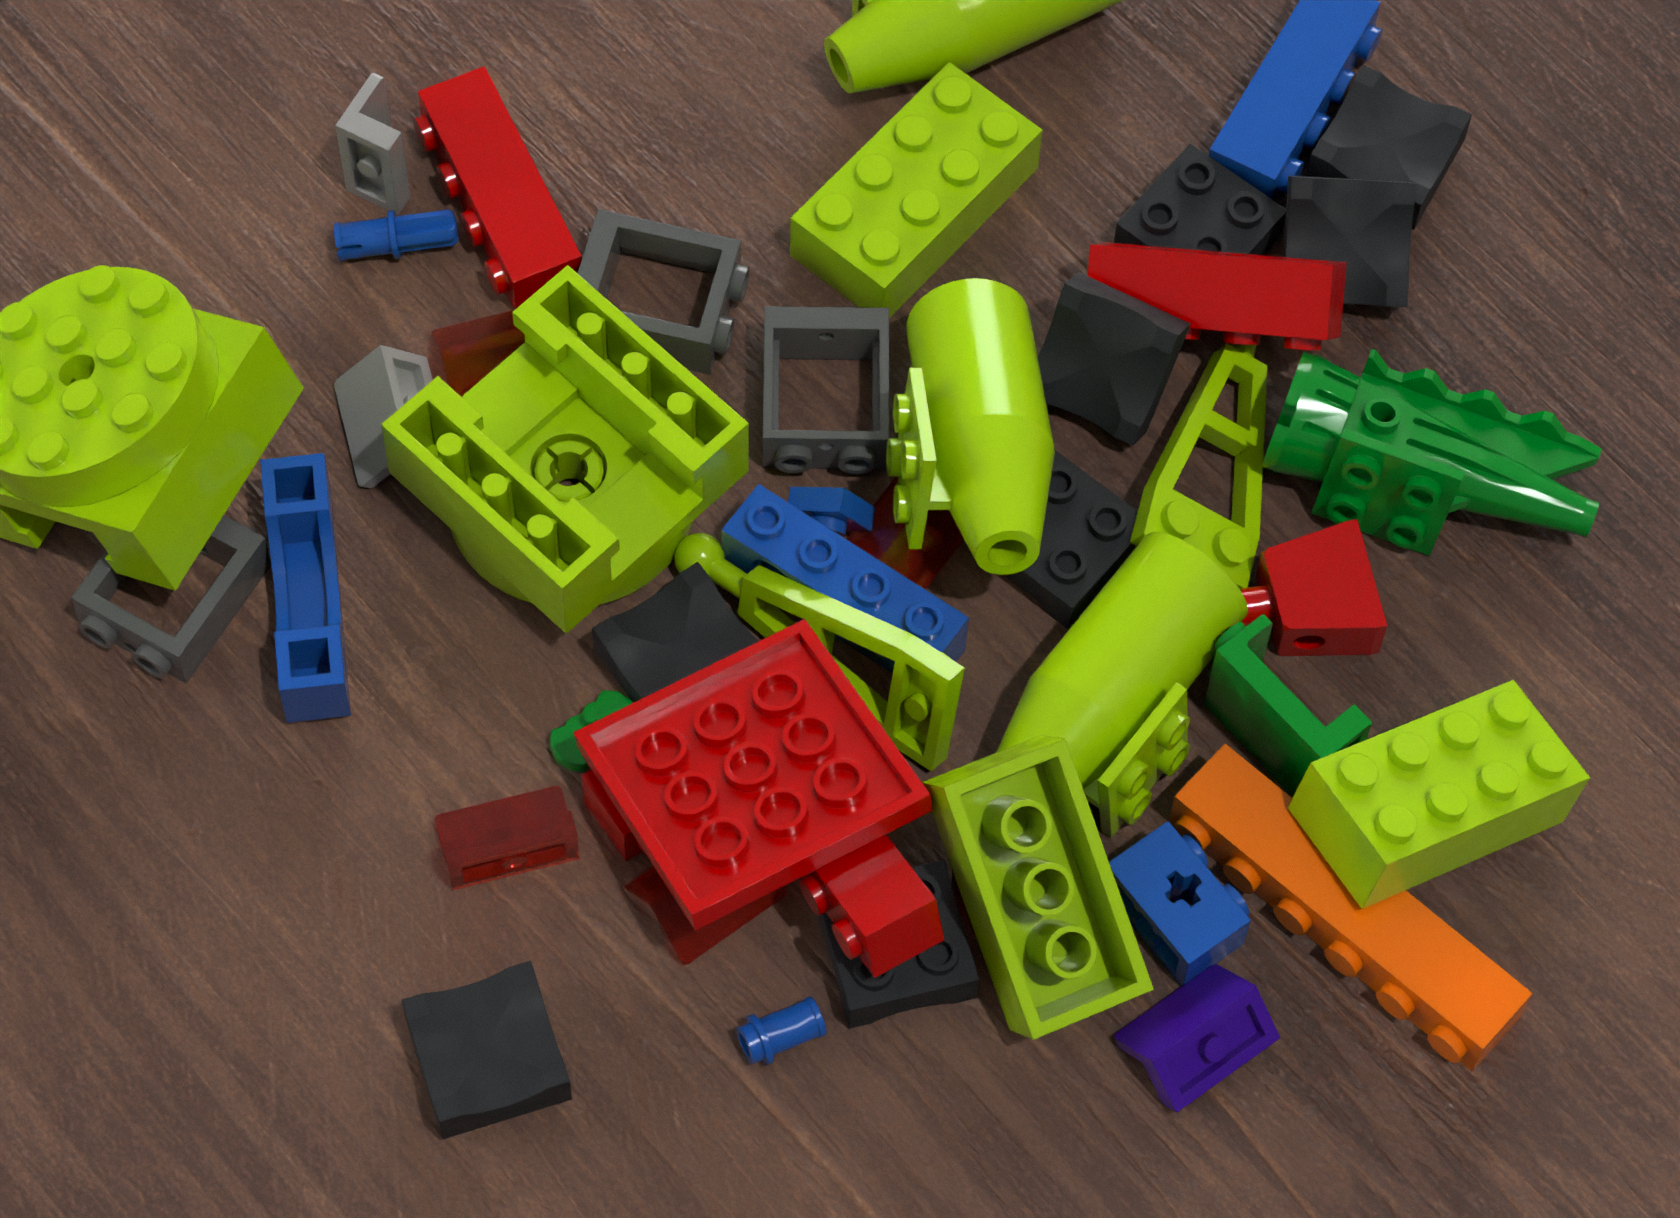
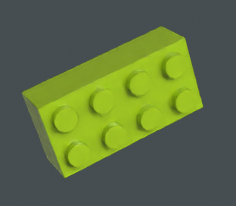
[790,62,1043,318]
[1288,680,1590,909]
[922,735,1154,1040]

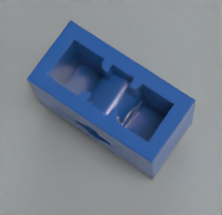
[1109,821,1251,986]

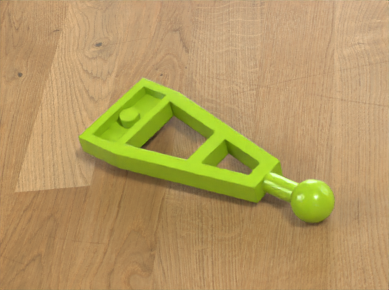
[1130,343,1267,589]
[674,532,965,772]

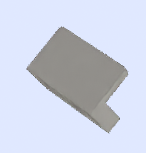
[335,73,410,215]
[334,345,433,489]

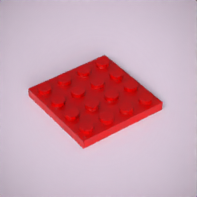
[573,619,933,931]

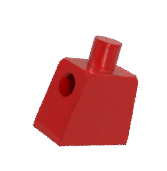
[1240,519,1387,656]

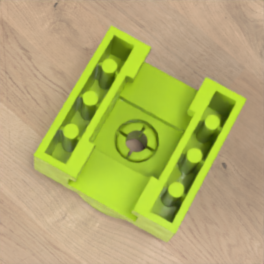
[0,265,304,591]
[381,265,749,634]

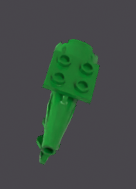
[1261,348,1602,556]

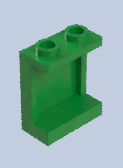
[1204,614,1372,797]

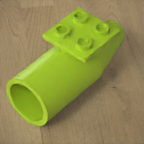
[824,0,1124,93]
[886,278,1055,575]
[996,532,1248,838]

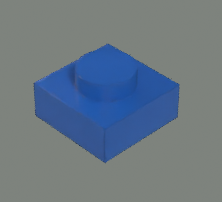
[788,487,876,538]

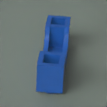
[260,453,351,723]

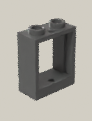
[578,209,750,375]
[763,306,889,474]
[71,515,271,684]

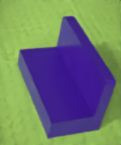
[1114,964,1280,1113]

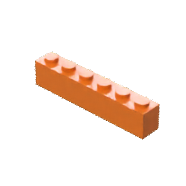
[1169,744,1533,1072]

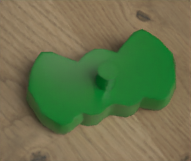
[549,690,633,773]

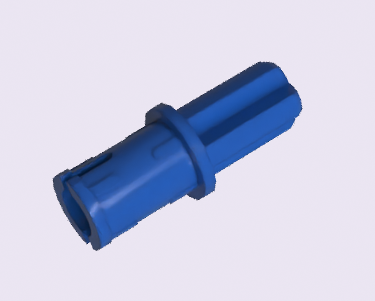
[334,209,458,262]

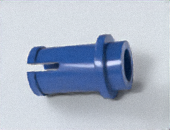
[736,996,827,1066]

